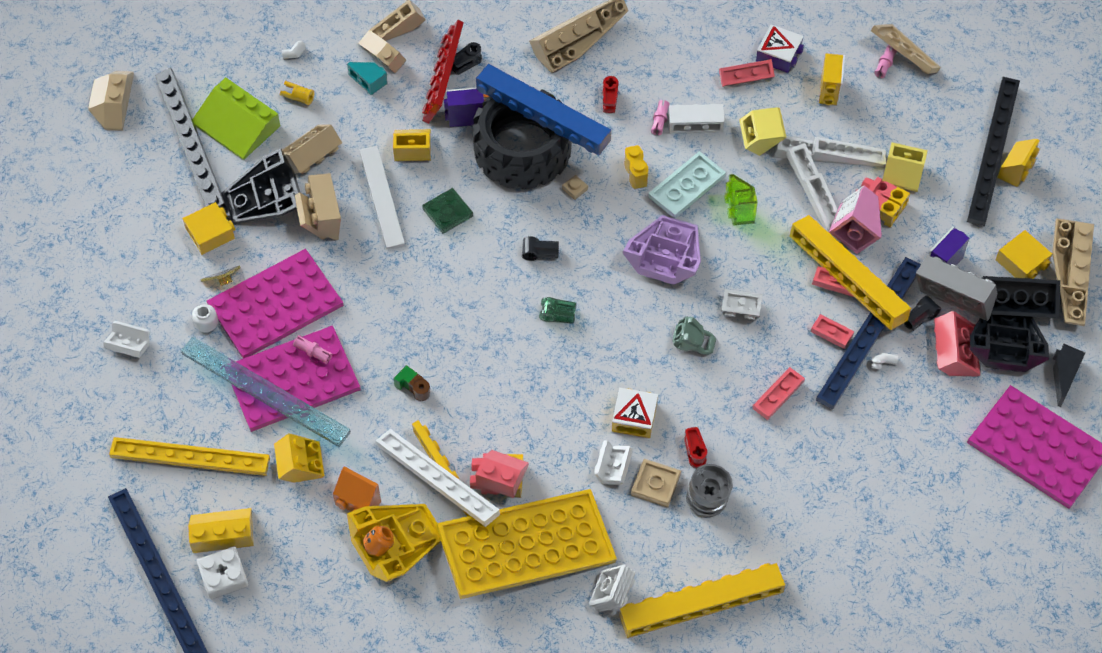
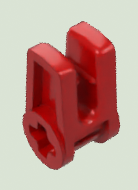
[602,76,619,113]
[684,427,708,469]

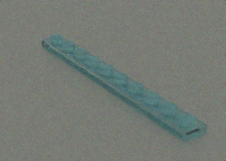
[181,337,351,447]

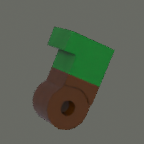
[394,365,430,401]

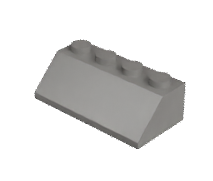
[916,255,997,321]

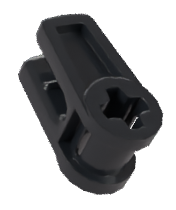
[452,42,482,75]

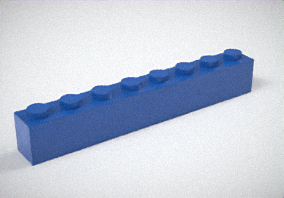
[476,63,612,156]

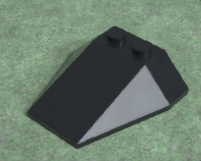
[222,148,300,224]
[970,315,1049,372]

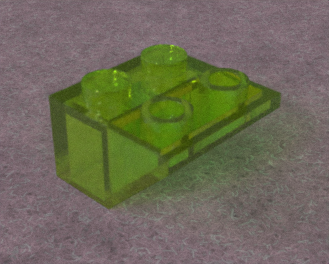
[724,174,758,226]

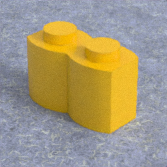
[624,145,648,189]

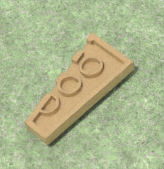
[871,24,941,74]

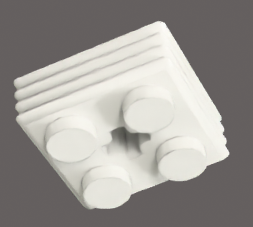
[197,546,248,599]
[589,565,635,612]

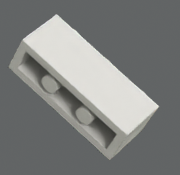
[668,104,725,134]

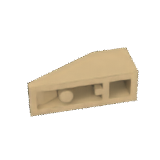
[370,0,426,41]
[358,30,406,73]

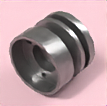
[686,464,733,517]

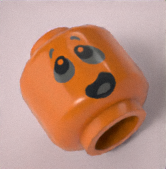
[363,526,394,557]

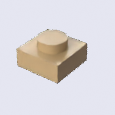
[562,175,588,200]

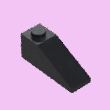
[1052,344,1086,407]

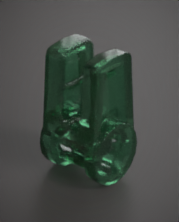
[539,297,577,324]

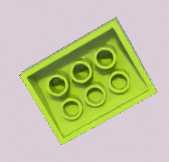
[193,77,281,160]

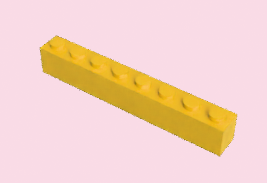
[789,215,911,330]
[619,563,785,638]

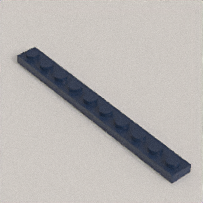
[816,257,921,409]
[108,488,208,653]

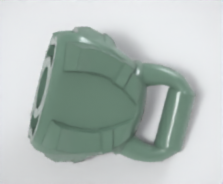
[672,316,716,355]

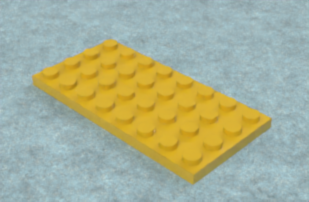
[436,489,617,599]

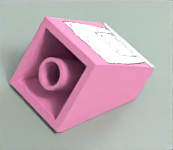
[829,185,882,254]

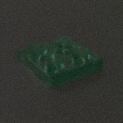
[422,188,473,234]

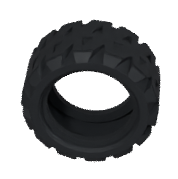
[472,87,572,189]

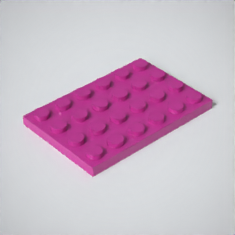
[206,248,344,358]
[224,325,361,432]
[967,385,1102,509]

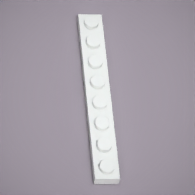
[376,429,500,527]

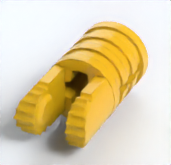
[280,80,315,105]

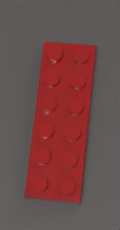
[422,20,464,124]

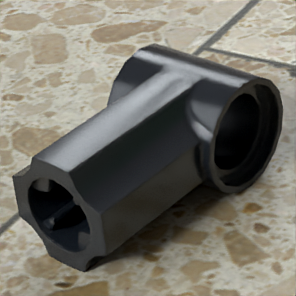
[522,236,559,261]
[904,295,942,331]

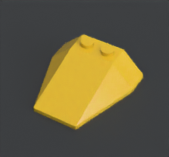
[347,504,441,582]

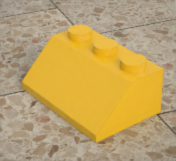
[188,508,254,553]

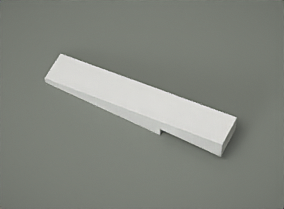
[774,136,886,167]
[786,143,842,243]
[359,145,405,250]

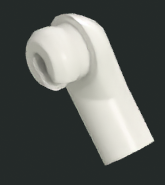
[282,41,306,59]
[871,353,898,370]

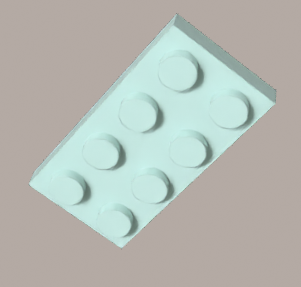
[648,151,726,219]

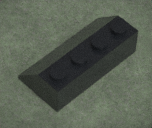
[981,276,1061,319]

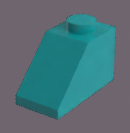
[347,62,388,95]

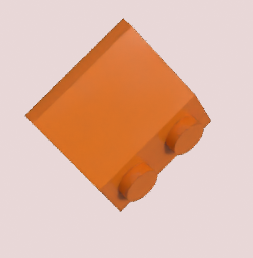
[333,466,381,512]

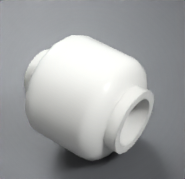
[192,304,218,333]

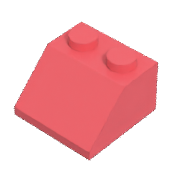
[476,450,529,498]

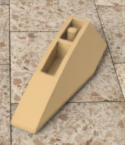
[529,0,629,73]
[1052,218,1094,326]

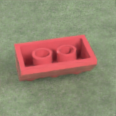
[934,311,980,377]

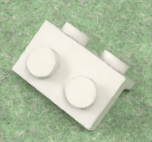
[721,289,763,320]
[104,321,150,358]
[594,441,633,485]

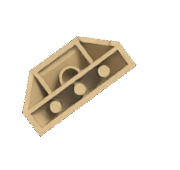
[88,71,134,131]

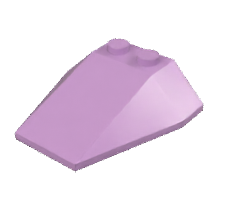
[623,215,701,284]

